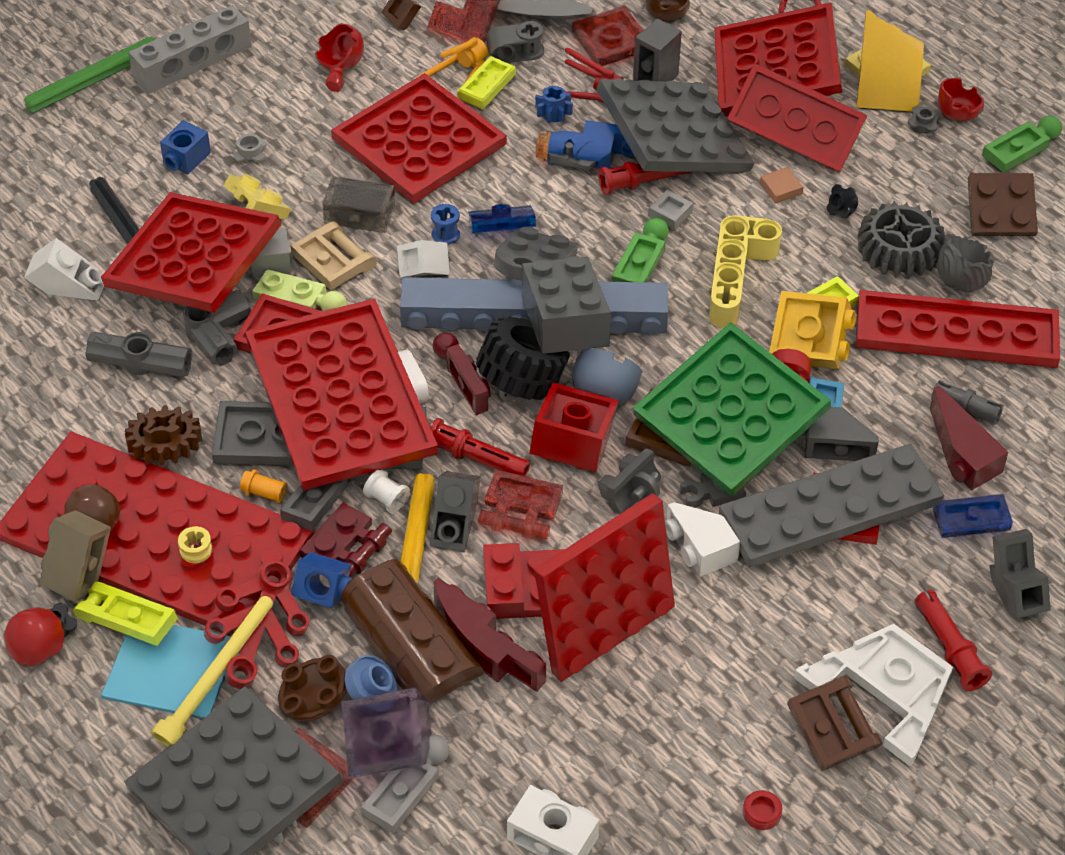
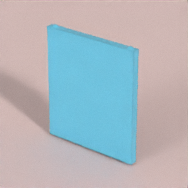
[101,625,231,719]

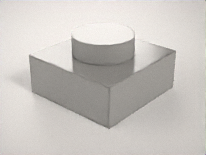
[648,190,693,230]

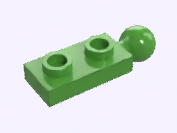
[982,115,1062,173]
[612,217,669,283]

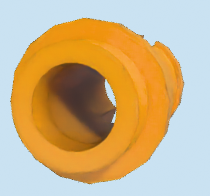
[240,469,287,504]

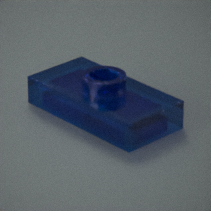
[468,204,536,233]
[933,494,1013,538]

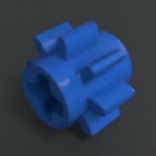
[535,86,573,123]

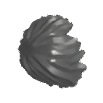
[937,234,994,292]

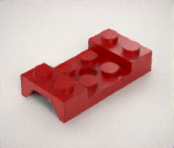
[483,543,564,619]

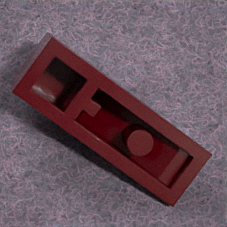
[930,386,1009,491]

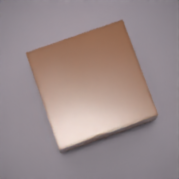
[760,167,804,204]

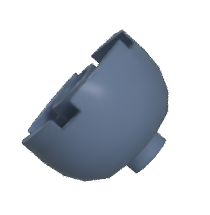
[572,349,643,406]

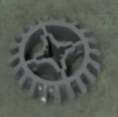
[857,201,945,279]

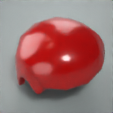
[937,77,984,122]
[3,607,64,667]

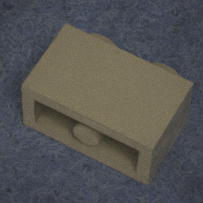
[39,510,111,602]

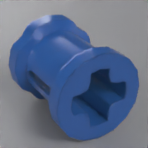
[431,204,460,245]

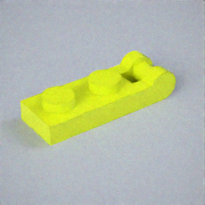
[73,582,178,646]

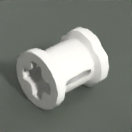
[363,469,410,514]

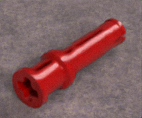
[598,161,693,195]
[430,418,531,482]
[914,589,993,691]

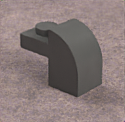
[989,529,1051,618]

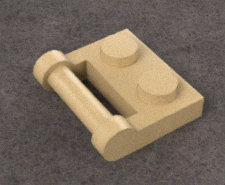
[290,221,377,290]

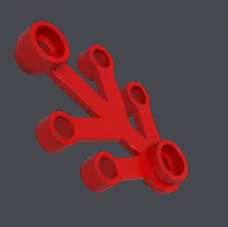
[204,560,310,689]

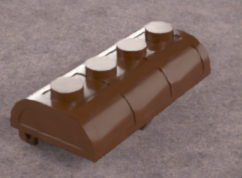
[341,559,484,709]

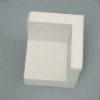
[397,240,450,278]

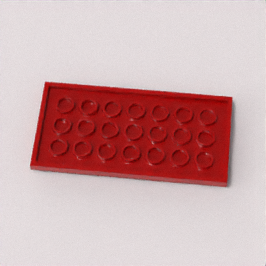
[0,431,315,636]

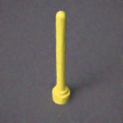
[151,596,273,747]

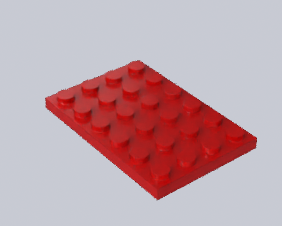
[245,298,438,491]

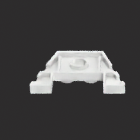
[794,624,953,766]

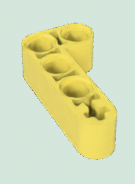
[709,215,782,328]

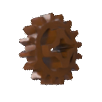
[125,405,202,466]

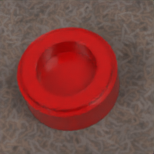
[743,790,783,830]

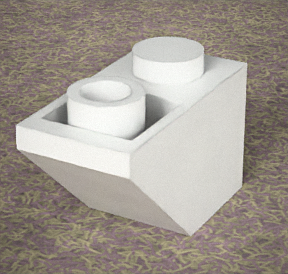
[24,238,104,300]
[665,502,740,577]

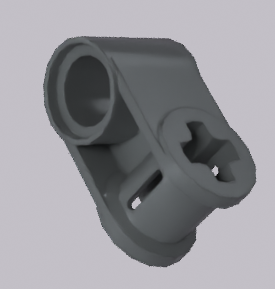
[485,21,544,64]

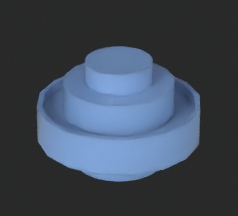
[344,655,397,711]

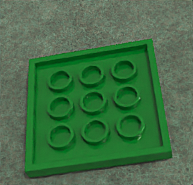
[632,322,831,497]

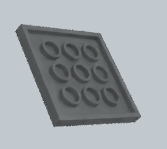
[596,79,755,173]
[124,686,343,855]

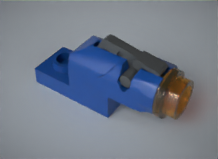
[536,120,635,171]

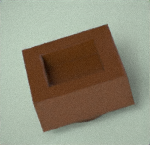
[381,0,421,30]

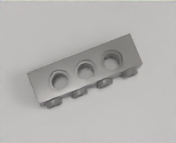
[129,5,251,94]

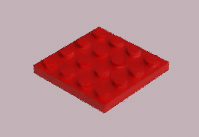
[714,2,843,117]
[331,73,507,204]
[101,192,281,313]
[534,493,675,682]

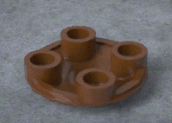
[278,655,347,722]

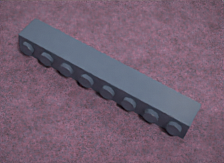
[400,277,668,335]

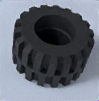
[476,317,570,400]

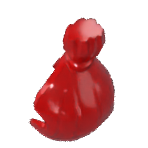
[315,23,364,92]

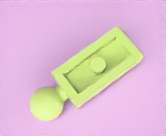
[252,269,347,311]

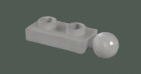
[361,735,449,834]

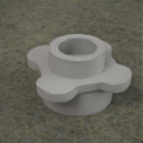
[234,134,267,162]

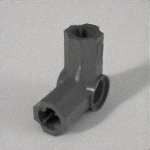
[183,289,251,366]

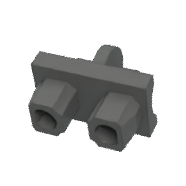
[598,448,661,514]

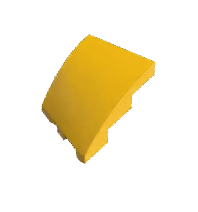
[856,10,924,112]

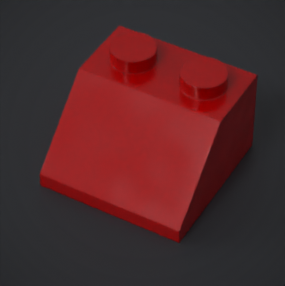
[529,383,619,472]

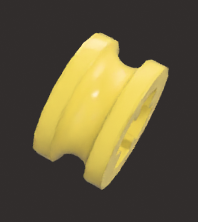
[178,526,212,563]

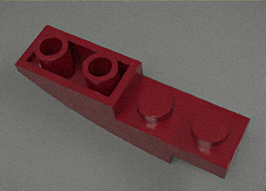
[433,578,546,692]

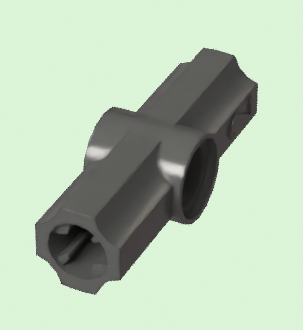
[85,332,193,377]

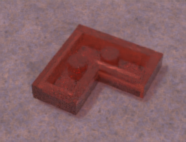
[427,0,500,43]

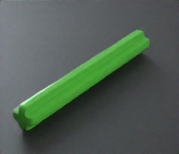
[24,37,155,113]

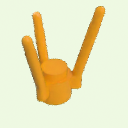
[416,37,488,83]

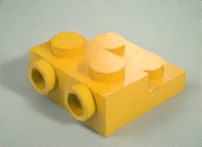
[769,291,856,370]

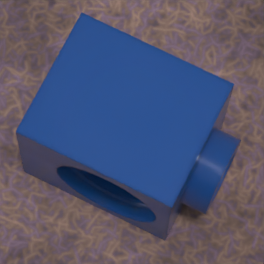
[160,120,211,175]
[291,552,353,608]

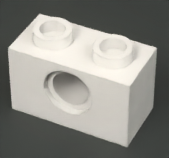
[507,785,600,855]

